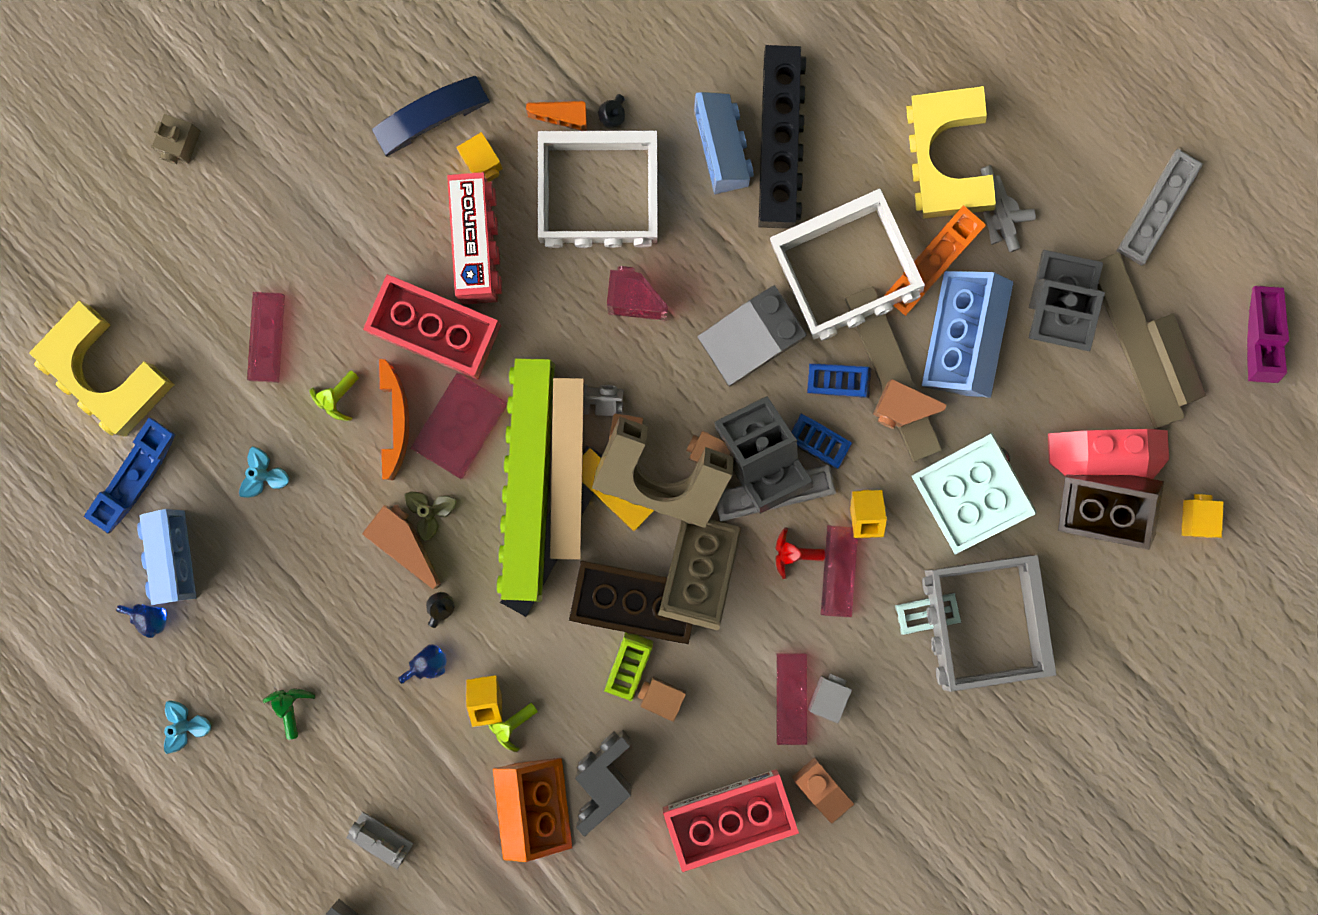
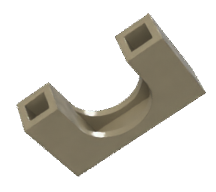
[592,417,734,528]

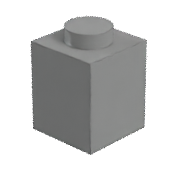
[807,674,852,723]

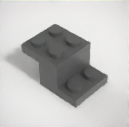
[1029,250,1105,351]
[714,396,813,514]
[575,730,632,837]

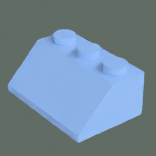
[694,92,754,195]
[137,509,197,605]

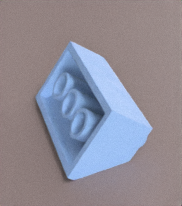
[922,271,1013,398]

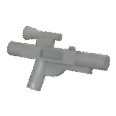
[980,165,1036,252]

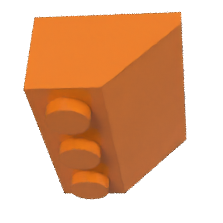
[493,758,572,862]

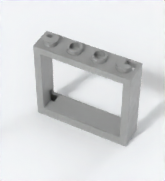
[922,555,1056,692]

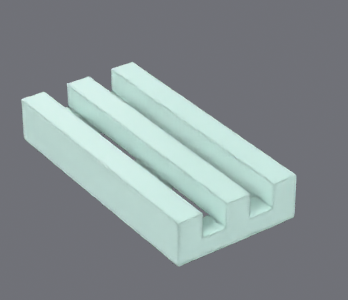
[895,593,961,635]

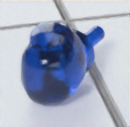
[116,604,167,638]
[398,644,447,684]

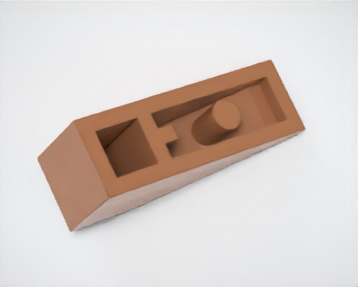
[362,505,441,589]

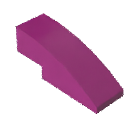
[1247,286,1289,383]

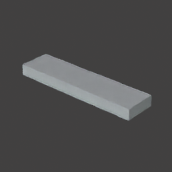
[1116,149,1203,266]
[716,465,836,522]

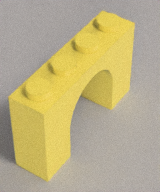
[906,86,996,219]
[29,301,175,436]

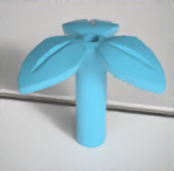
[239,446,289,498]
[164,701,211,754]

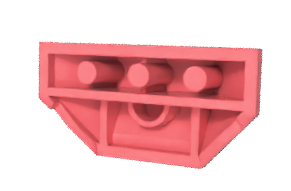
[1048,429,1169,479]

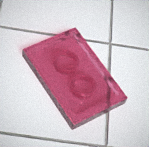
[410,373,507,479]

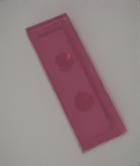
[247,292,285,383]
[820,525,858,617]
[776,653,807,745]

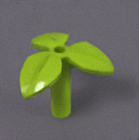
[309,371,359,421]
[488,703,538,752]

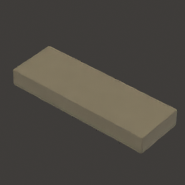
[1147,313,1206,407]

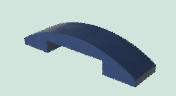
[372,76,490,156]

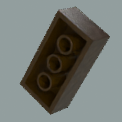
[569,560,693,644]

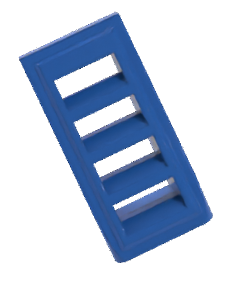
[807,364,871,398]
[791,413,852,469]

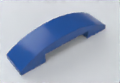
[83,417,175,533]

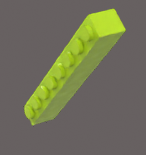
[497,358,555,602]

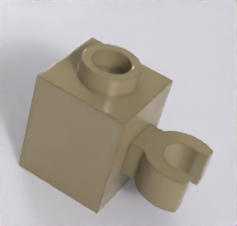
[152,114,201,165]

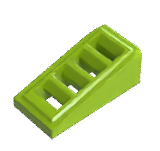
[604,632,653,701]

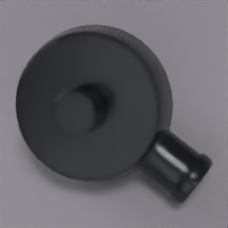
[598,94,625,128]
[426,592,455,628]

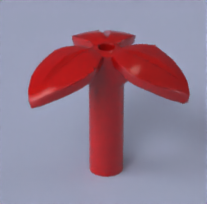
[775,527,825,579]

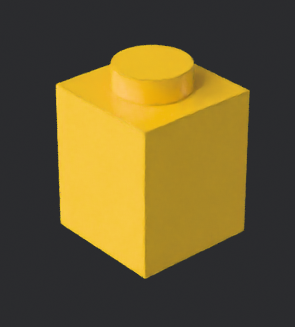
[456,132,503,181]
[850,490,887,538]
[1182,494,1223,538]
[466,675,502,727]

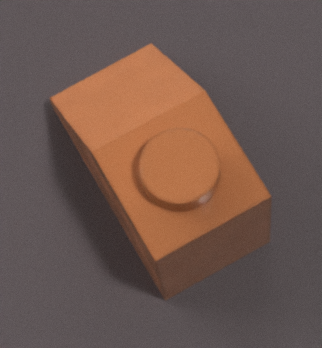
[872,379,947,429]
[792,757,854,824]

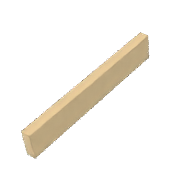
[550,378,584,559]

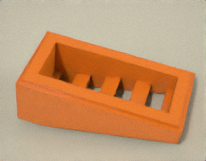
[526,101,587,131]

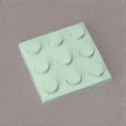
[912,433,1037,554]

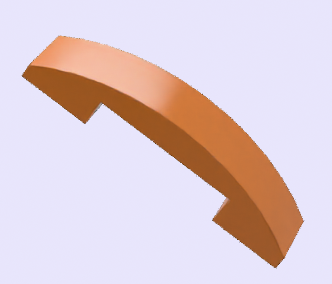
[883,205,986,316]
[379,359,409,480]

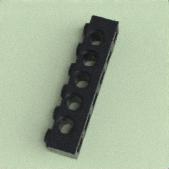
[758,45,806,229]

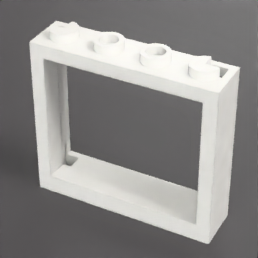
[538,131,657,248]
[770,189,925,340]

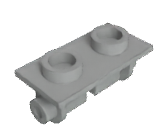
[583,384,624,416]
[346,812,414,870]

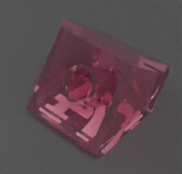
[606,266,668,321]

